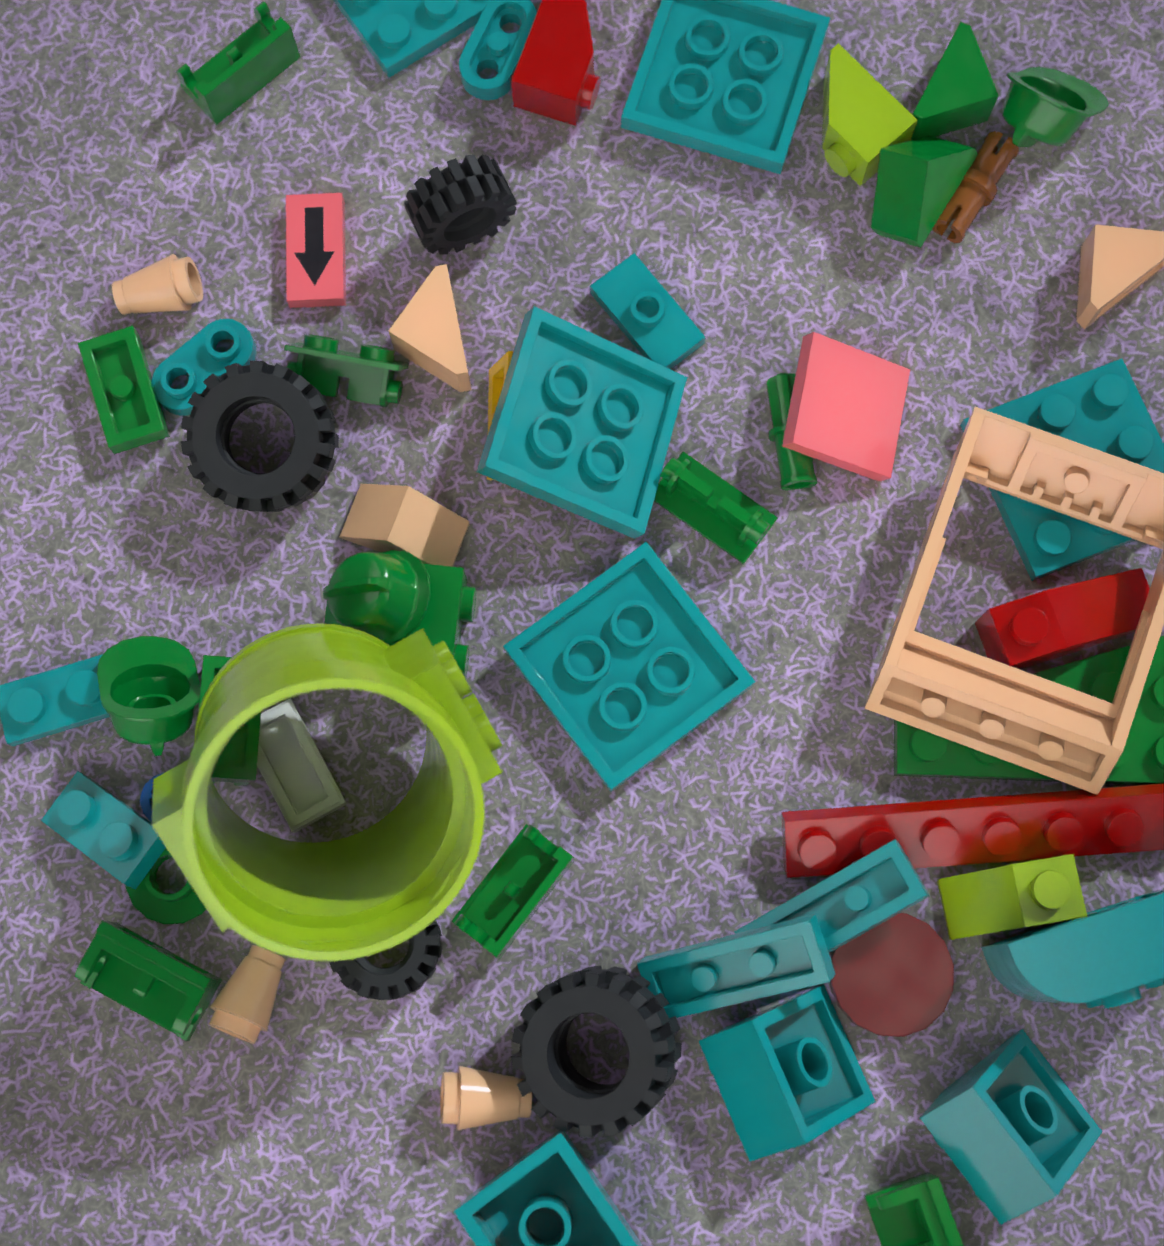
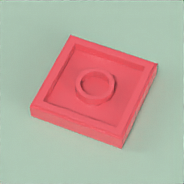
[782,332,910,481]

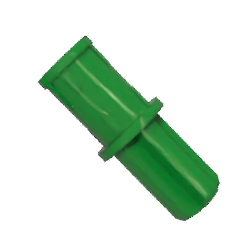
[766,373,818,491]

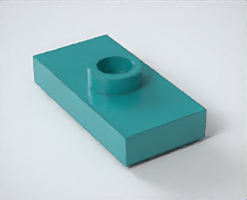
[590,253,706,369]

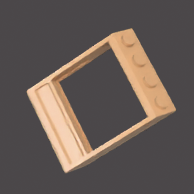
[865,407,1164,795]

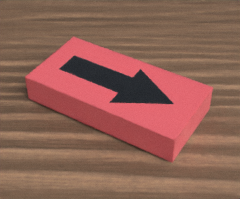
[286,193,346,308]

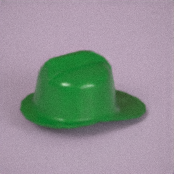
[1002,67,1109,147]
[323,550,432,645]
[97,636,201,756]

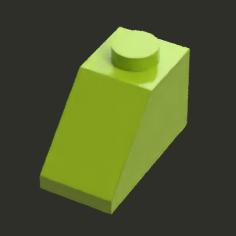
[822,43,918,187]
[937,854,1088,940]

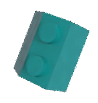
[698,985,876,1162]
[920,1029,1103,1225]

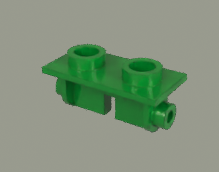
[284,334,409,408]
[654,451,778,565]

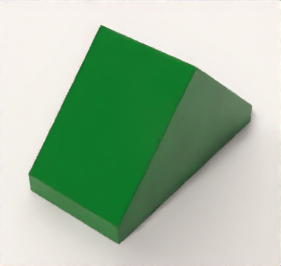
[911,21,999,140]
[871,136,978,248]

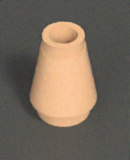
[112,254,203,315]
[209,945,286,1044]
[440,1066,532,1131]

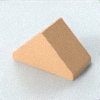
[1076,224,1164,329]
[388,264,472,392]
[340,484,470,567]

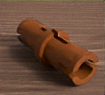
[932,131,1019,244]

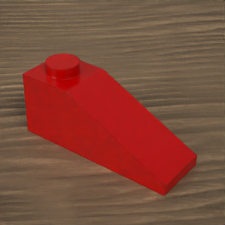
[511,0,601,126]
[975,567,1150,670]

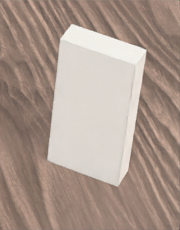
[257,698,347,833]

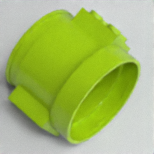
[152,623,503,961]

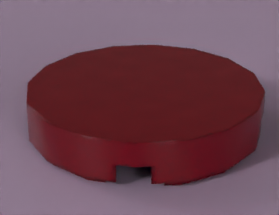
[829,913,954,1037]

